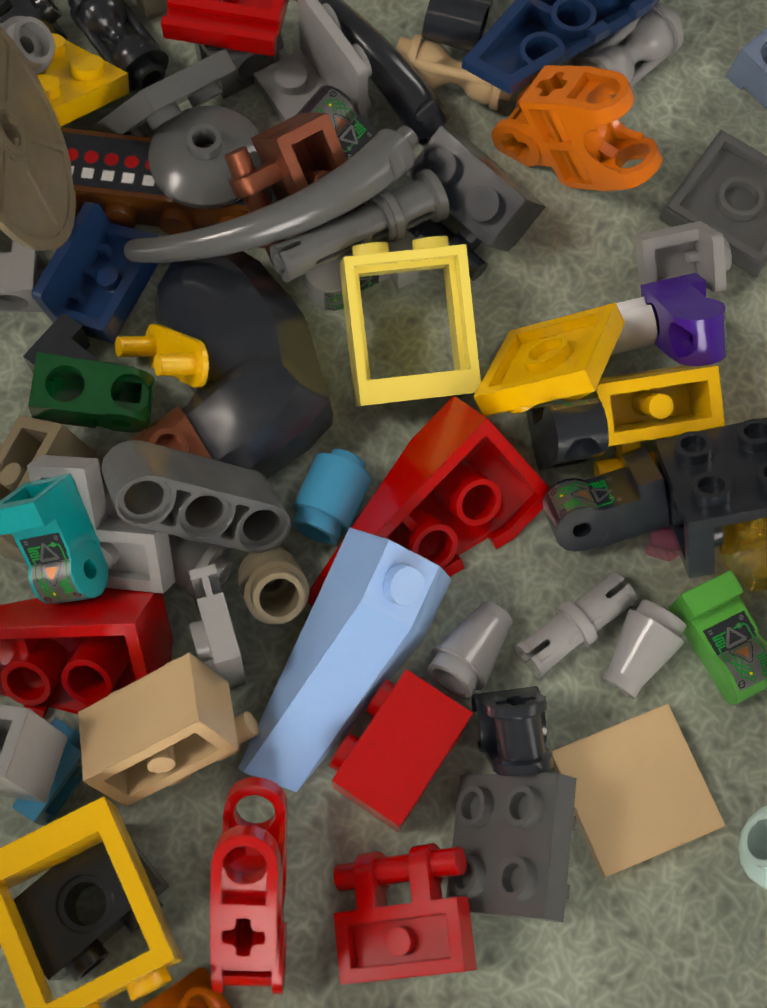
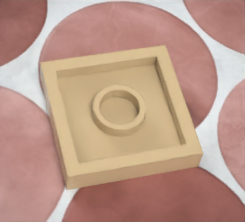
[551,704,726,879]

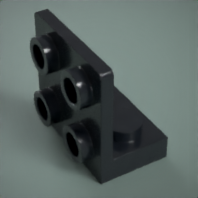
[654,417,767,579]

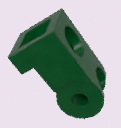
[28,352,155,433]

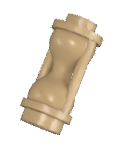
[396,33,513,111]

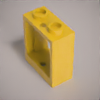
[0,796,184,1008]

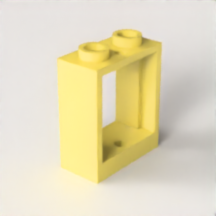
[339,236,481,407]

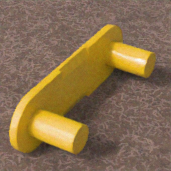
[115,324,209,388]

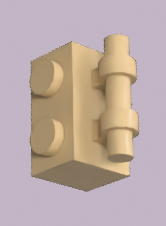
[78,652,259,807]

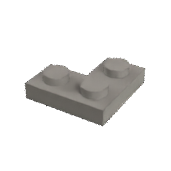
[27,455,176,594]

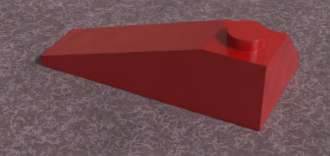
[308,396,550,607]
[0,588,173,719]

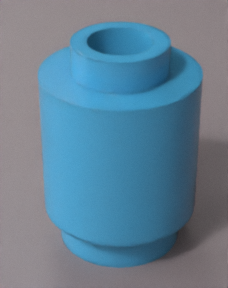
[291,448,372,545]

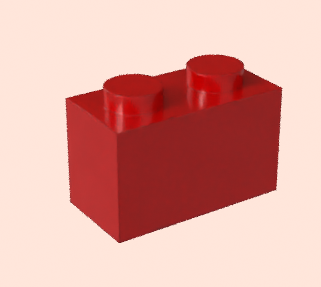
[329,669,473,832]

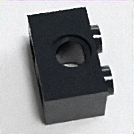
[14,839,170,982]

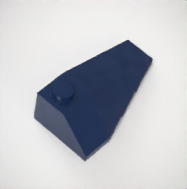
[462,0,659,94]

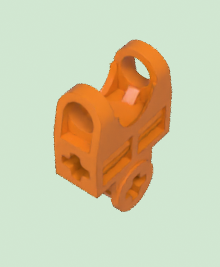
[491,65,663,191]

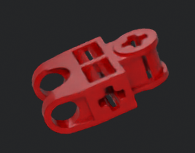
[210,777,288,995]

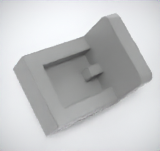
[635,221,732,293]

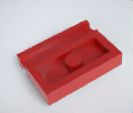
[161,0,289,57]

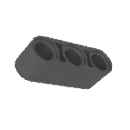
[101,440,291,553]

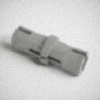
[514,571,638,679]

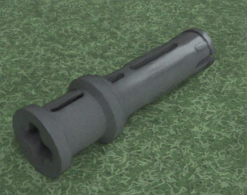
[270,169,449,283]

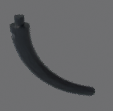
[294,0,451,142]

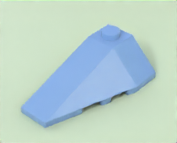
[238,527,452,792]

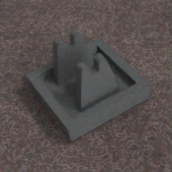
[446,773,577,923]

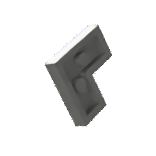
[88,49,237,137]

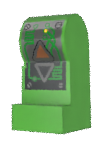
[668,570,767,705]

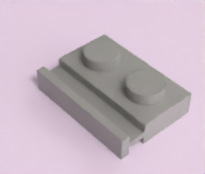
[189,564,246,689]

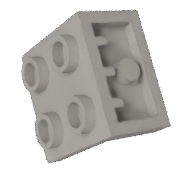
[254,0,372,122]

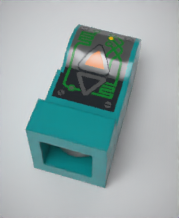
[0,473,108,604]

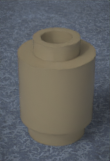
[237,547,309,624]

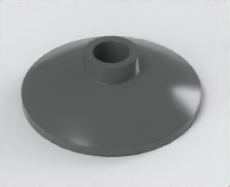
[148,106,262,209]

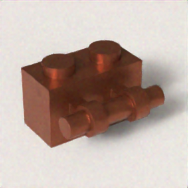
[224,113,365,267]

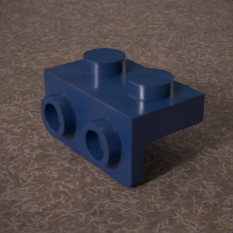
[31,201,159,344]

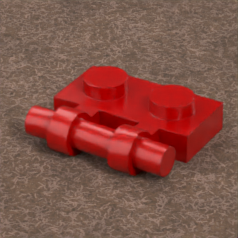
[333,843,477,985]

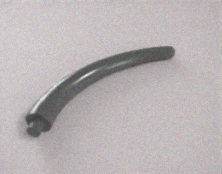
[123,126,418,263]

